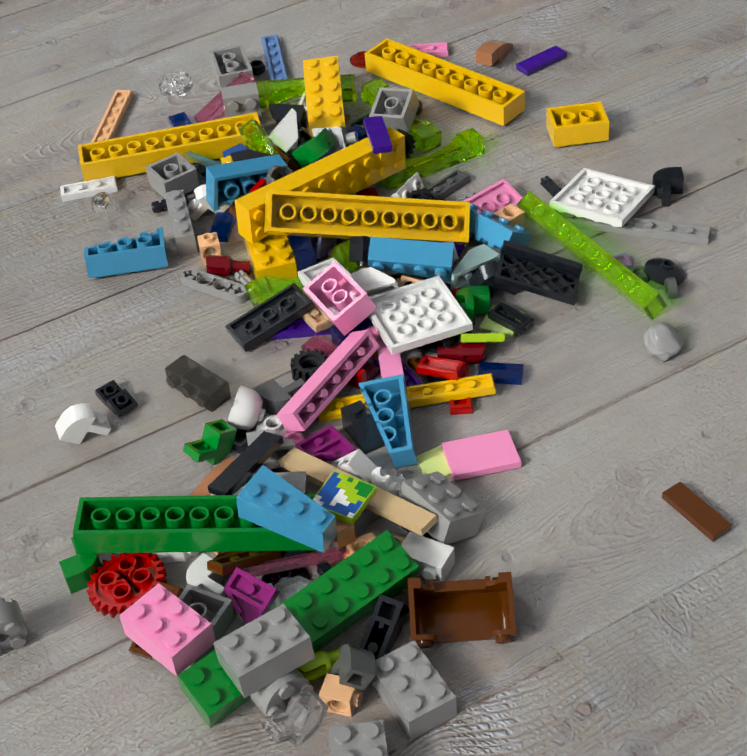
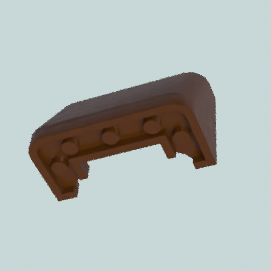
[407,572,517,649]

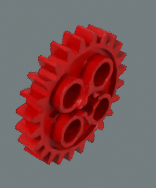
[86,553,167,618]

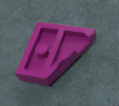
[295,424,356,461]
[224,567,280,624]

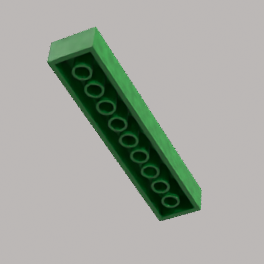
[73,494,316,554]
[178,530,419,728]

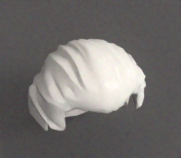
[371,466,406,496]

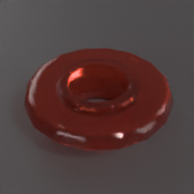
[350,51,367,68]

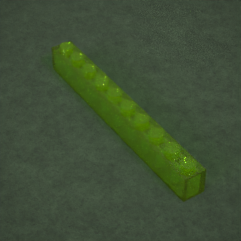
[516,191,667,320]

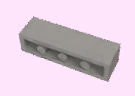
[164,189,198,257]

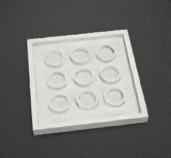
[549,168,655,228]
[368,276,473,355]

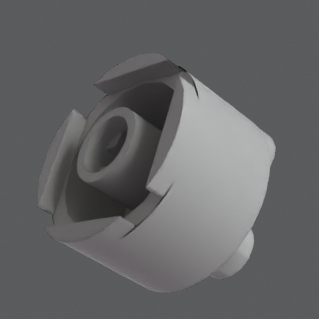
[0,598,28,654]
[250,668,313,722]

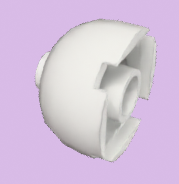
[227,385,266,431]

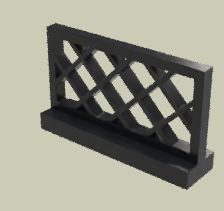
[494,240,583,306]

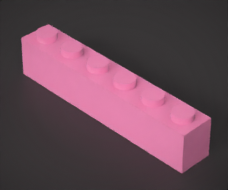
[276,329,380,432]

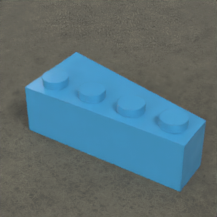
[206,154,288,212]
[469,203,533,251]
[84,227,168,278]
[368,237,454,282]
[358,374,418,468]
[236,465,337,553]

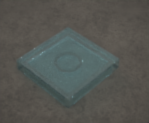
[184,151,221,166]

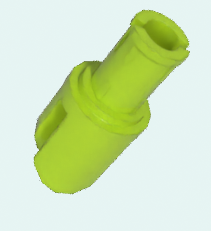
[297,643,349,683]

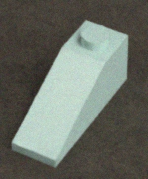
[450,244,499,291]

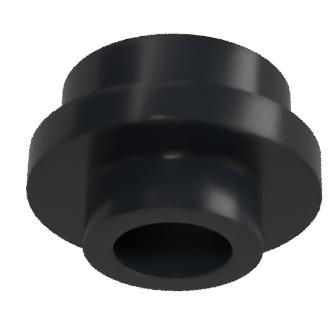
[250,60,266,75]

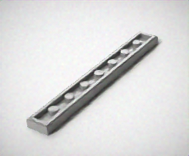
[549,209,711,245]

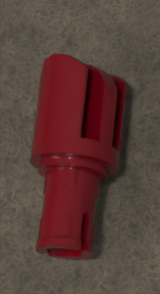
[206,255,251,276]
[437,342,486,364]

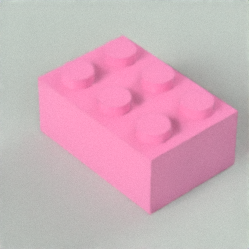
[303,261,377,336]
[119,583,216,676]

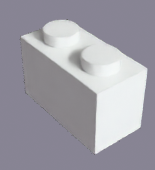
[401,532,455,582]

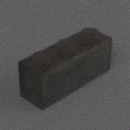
[165,355,231,412]

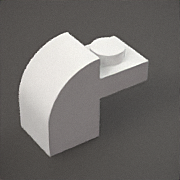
[187,184,229,221]
[55,403,111,445]
[186,553,228,598]

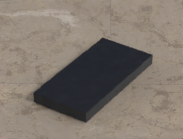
[225,283,316,352]

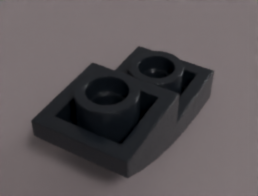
[95,380,138,416]

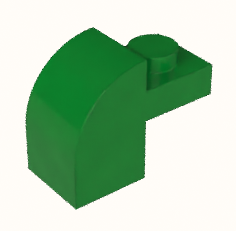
[292,128,336,168]
[456,286,490,323]
[183,419,237,465]
[59,537,102,594]

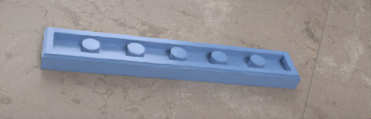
[261,35,291,95]

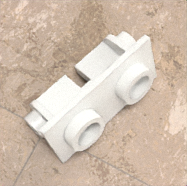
[391,172,425,198]

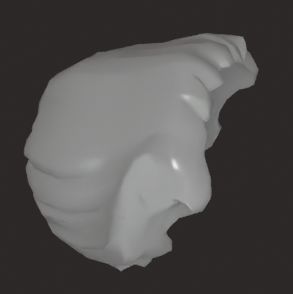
[643,322,685,362]

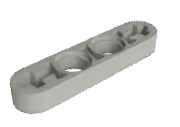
[180,268,249,304]

